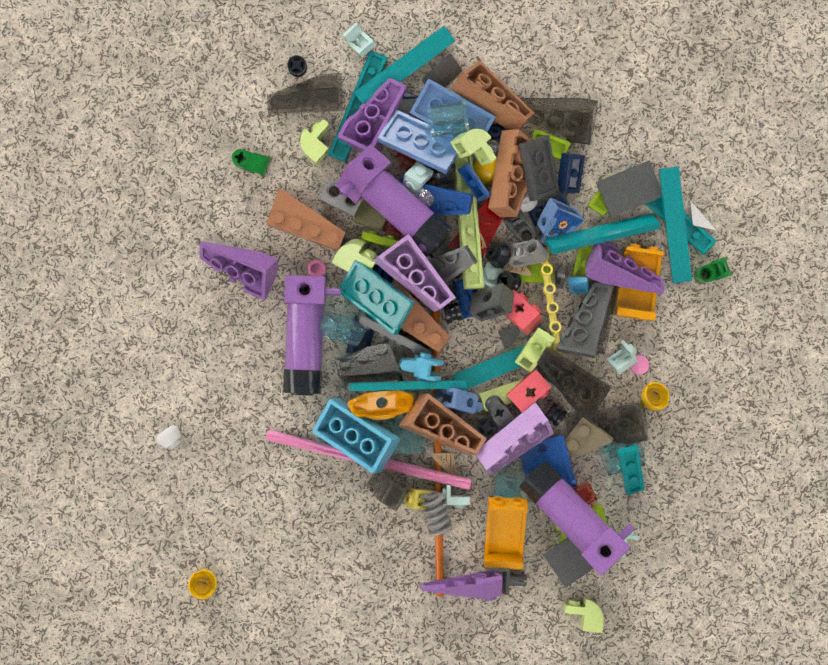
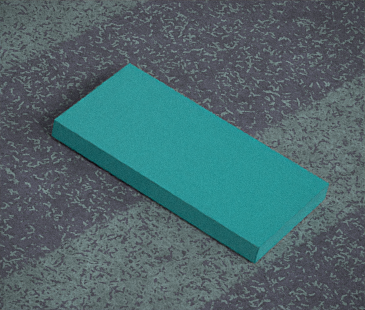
[340,260,415,335]

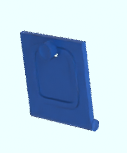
[520,435,578,487]

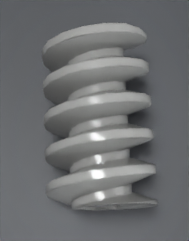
[420,492,452,535]

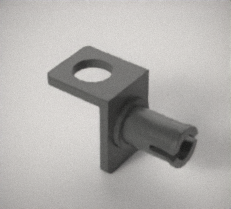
[484,567,527,595]

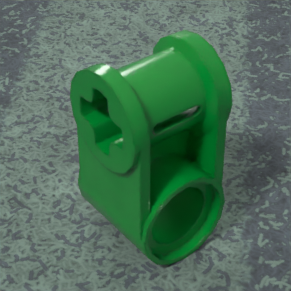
[232,149,271,177]
[694,256,733,284]

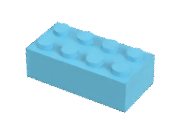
[312,398,401,474]

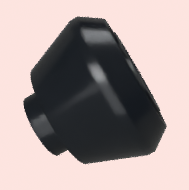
[432,162,456,184]
[486,242,511,268]

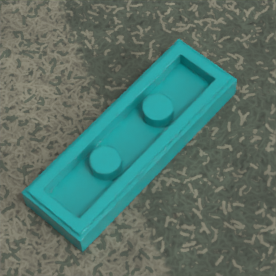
[617,445,645,496]

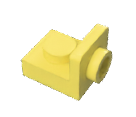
[405,487,437,510]

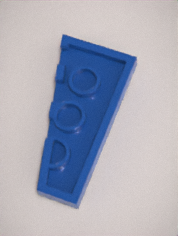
[399,178,474,215]

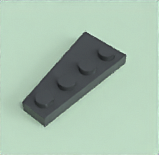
[415,245,478,302]
[556,282,614,358]
[358,309,430,355]

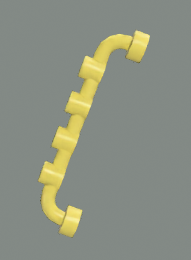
[540,247,562,357]

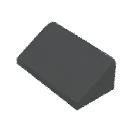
[422,54,463,87]

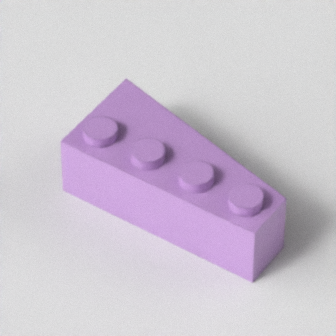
[373,234,456,312]
[476,402,554,476]

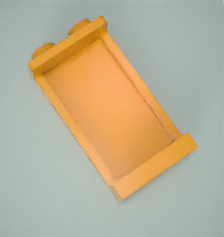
[614,244,665,321]
[484,496,528,570]

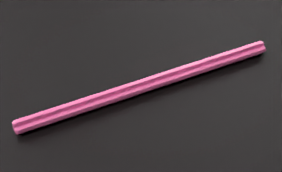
[266,430,472,489]

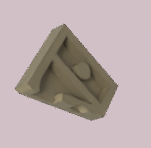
[565,415,614,458]

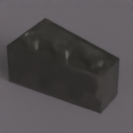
[334,339,404,386]

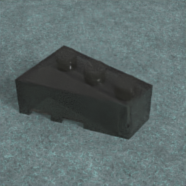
[365,470,409,512]

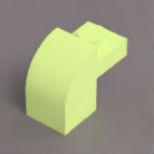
[300,119,330,166]
[450,129,496,166]
[332,239,378,272]
[515,328,555,373]
[563,597,604,633]

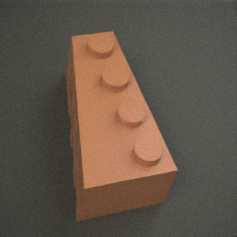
[451,60,534,130]
[488,129,531,217]
[266,188,346,251]
[391,279,451,353]
[399,393,487,455]

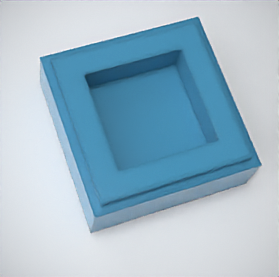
[568,277,591,294]

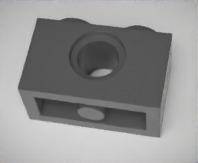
[469,283,514,322]

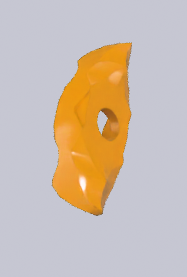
[348,390,415,420]

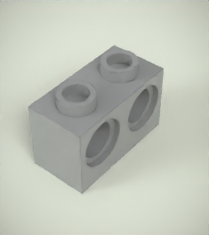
[320,178,364,218]

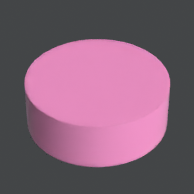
[307,260,326,277]
[629,355,649,374]

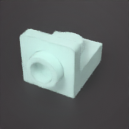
[483,262,505,289]

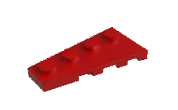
[448,197,503,259]

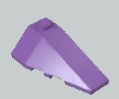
[337,78,407,153]
[200,241,278,300]
[586,241,664,294]
[419,571,503,601]

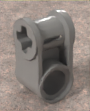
[509,239,548,268]

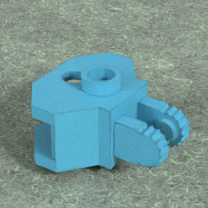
[398,352,444,381]

